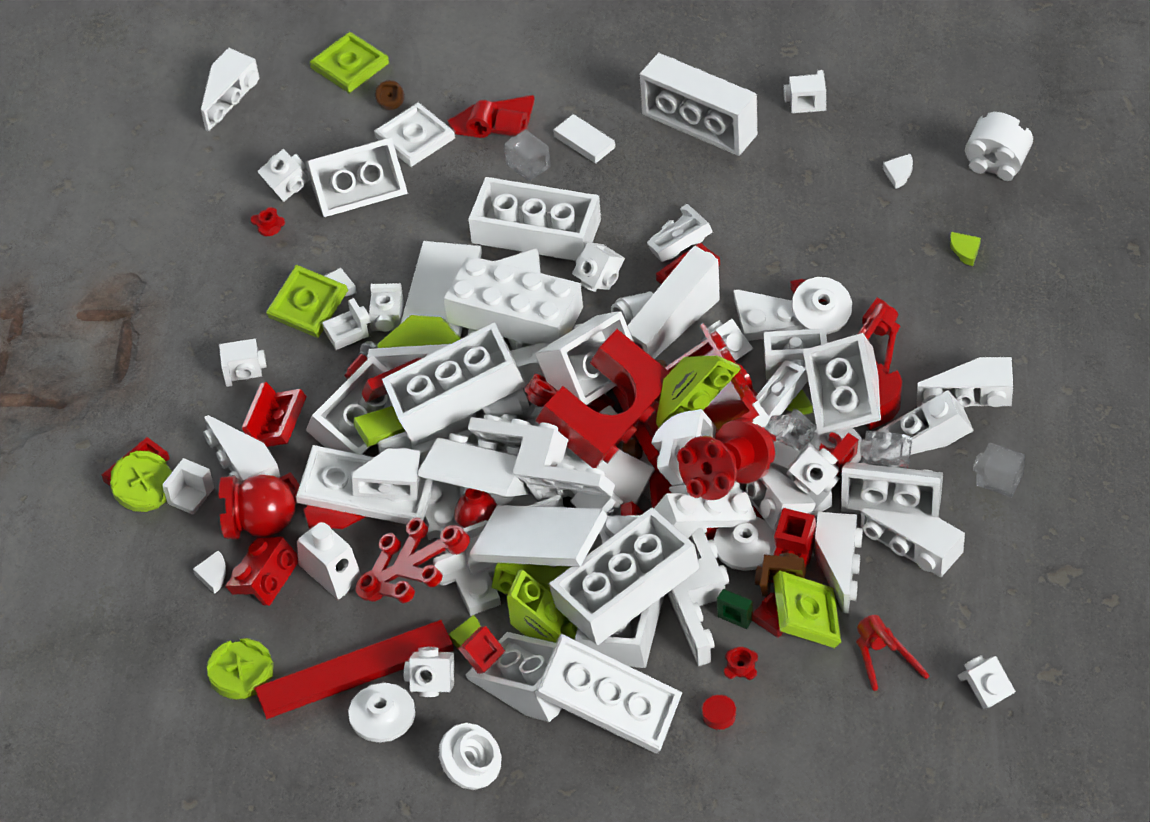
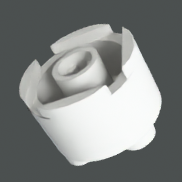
[965,112,1033,181]

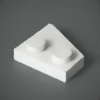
[647,204,713,262]
[734,290,805,341]

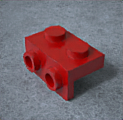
[242,382,307,447]
[225,537,298,606]

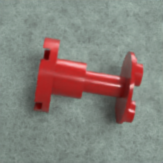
[677,418,775,500]

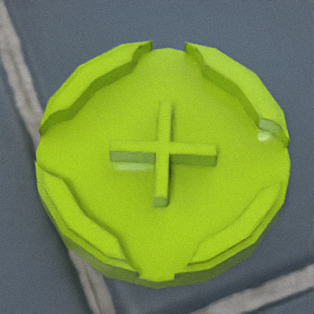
[110,451,172,512]
[207,638,274,699]

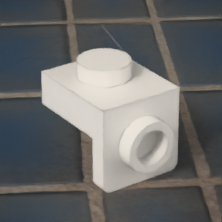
[322,298,370,350]
[700,319,753,361]
[957,655,1016,709]

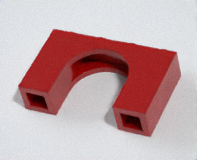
[535,329,670,468]

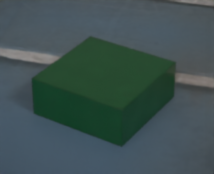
[717,589,753,629]

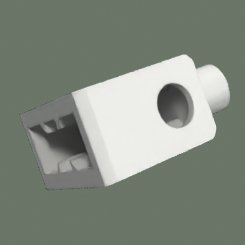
[297,522,361,600]

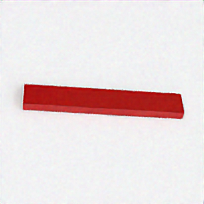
[255,620,454,719]

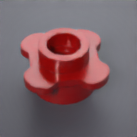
[251,207,285,236]
[724,647,758,680]

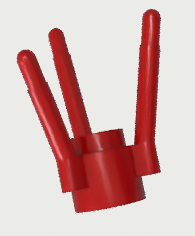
[857,303,900,373]
[856,615,929,691]

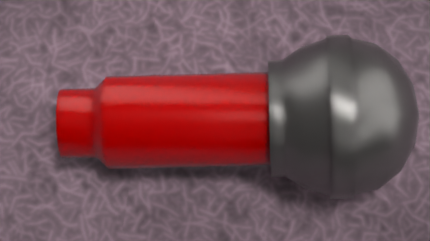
[344,341,378,379]

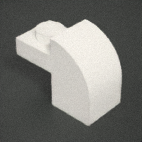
[652,409,717,486]

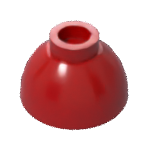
[454,488,497,528]

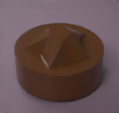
[375,80,405,110]
[622,436,643,460]

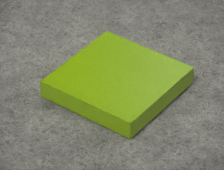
[310,32,389,93]
[266,265,348,338]
[773,571,841,648]

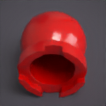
[219,474,295,539]

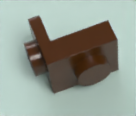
[755,553,806,597]

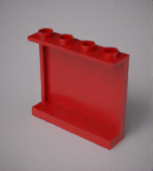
[612,323,759,479]

